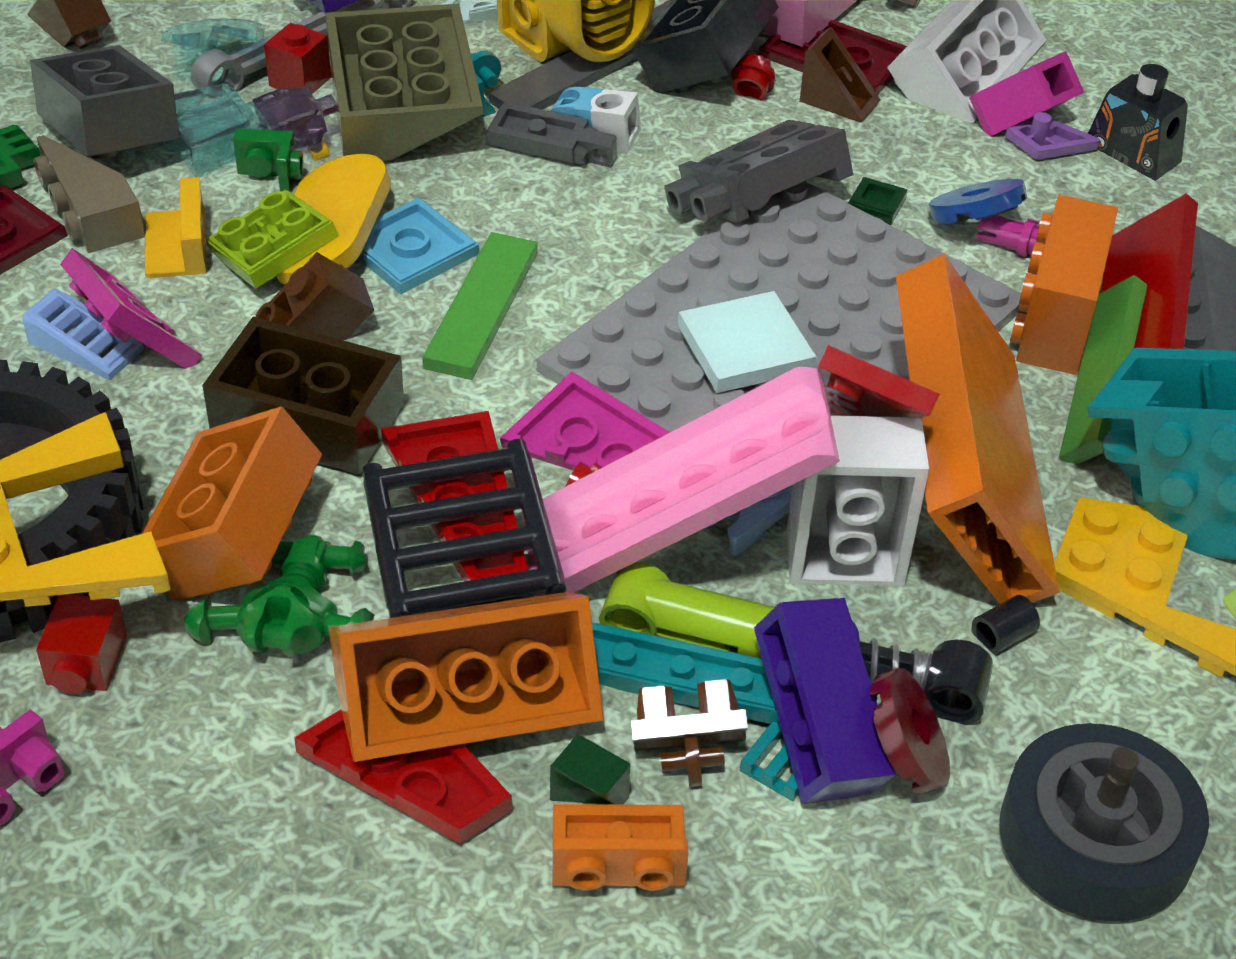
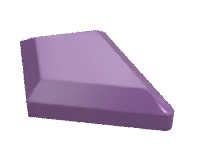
[1005,112,1100,160]

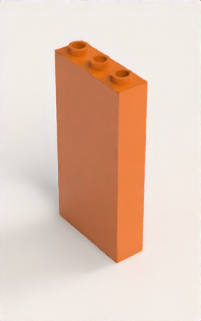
[896,253,1060,604]

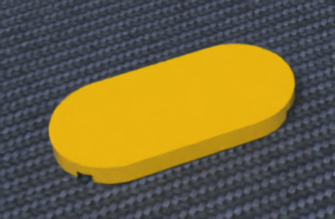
[276,154,391,285]

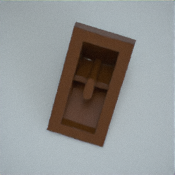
[799,27,881,123]

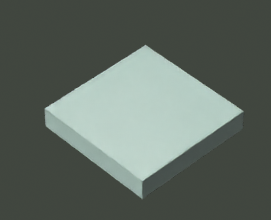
[678,291,816,393]

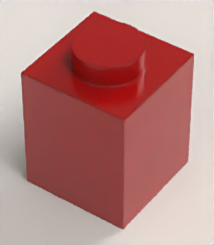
[264,22,332,99]
[36,594,127,694]

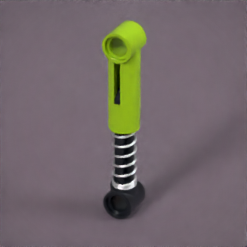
[599,562,993,725]

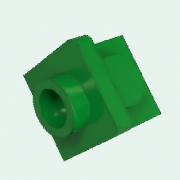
[233,128,303,192]

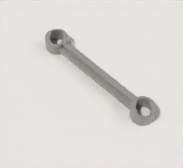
[191,0,412,102]

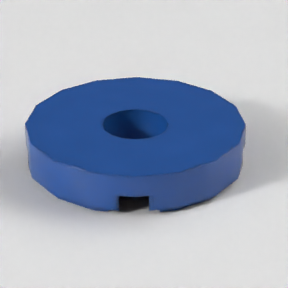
[929,179,1027,224]

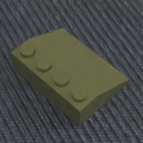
[325,3,483,161]

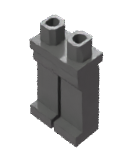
[664,120,854,223]

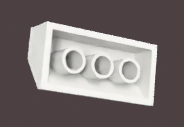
[887,0,1046,123]

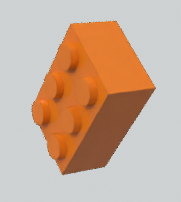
[1010,194,1119,375]
[142,406,322,601]

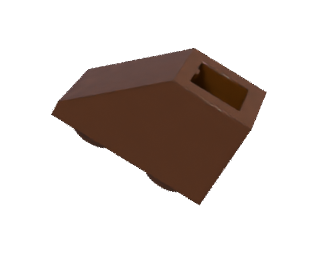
[255,252,374,340]

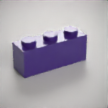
[754,598,898,804]

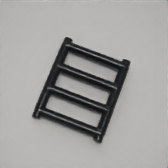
[362,439,567,618]

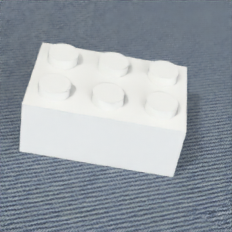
[786,416,929,586]

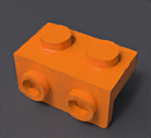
[552,804,689,891]

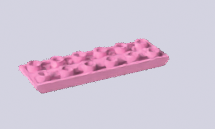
[525,367,840,597]

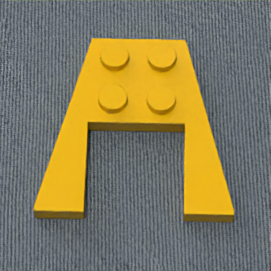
[0,412,170,607]
[1054,497,1236,678]

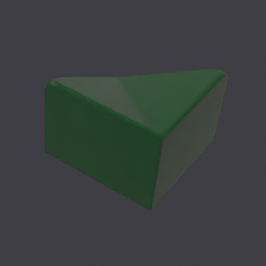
[550,735,631,805]

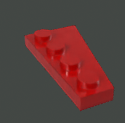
[818,345,940,418]
[381,411,529,581]

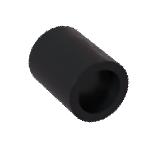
[972,595,1040,654]

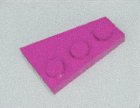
[60,248,202,369]
[500,371,670,470]

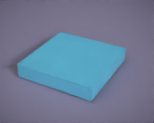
[358,197,479,294]

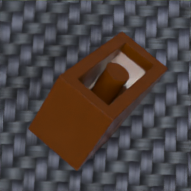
[27,0,111,49]

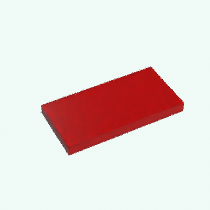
[1101,193,1198,349]

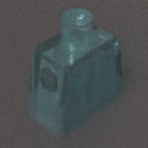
[167,84,276,178]

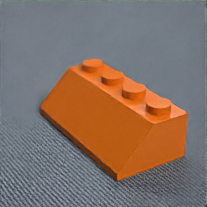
[329,592,604,762]

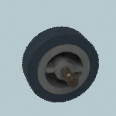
[999,723,1209,921]

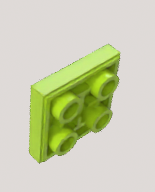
[206,190,339,289]

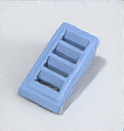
[23,289,144,381]

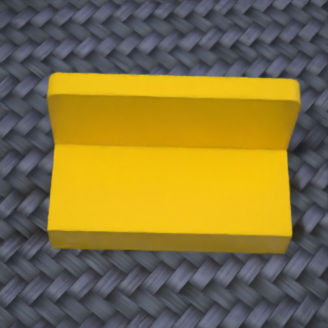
[145,177,206,278]

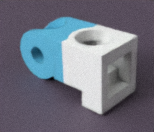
[551,87,641,152]

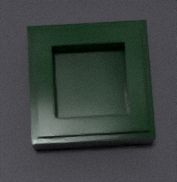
[848,177,908,225]

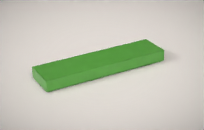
[422,232,538,380]
[1059,275,1147,465]

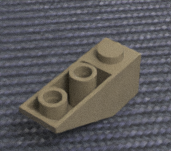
[33,135,145,253]

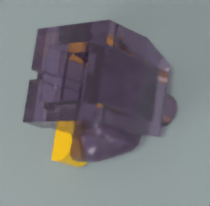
[252,87,338,161]

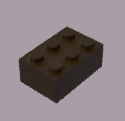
[202,317,404,475]

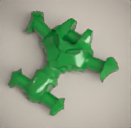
[184,535,375,656]

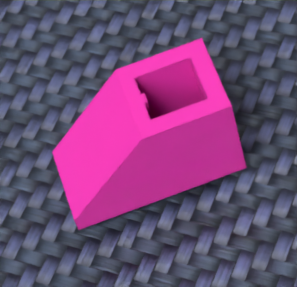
[969,51,1085,137]

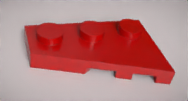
[294,710,512,844]

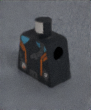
[1088,64,1188,181]

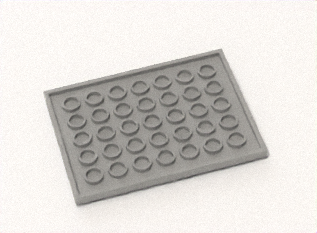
[537,181,1022,525]

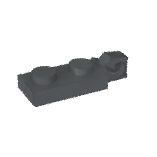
[486,101,617,168]

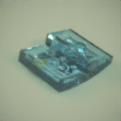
[161,19,266,50]

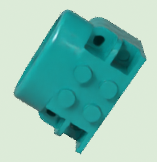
[1087,348,1236,560]

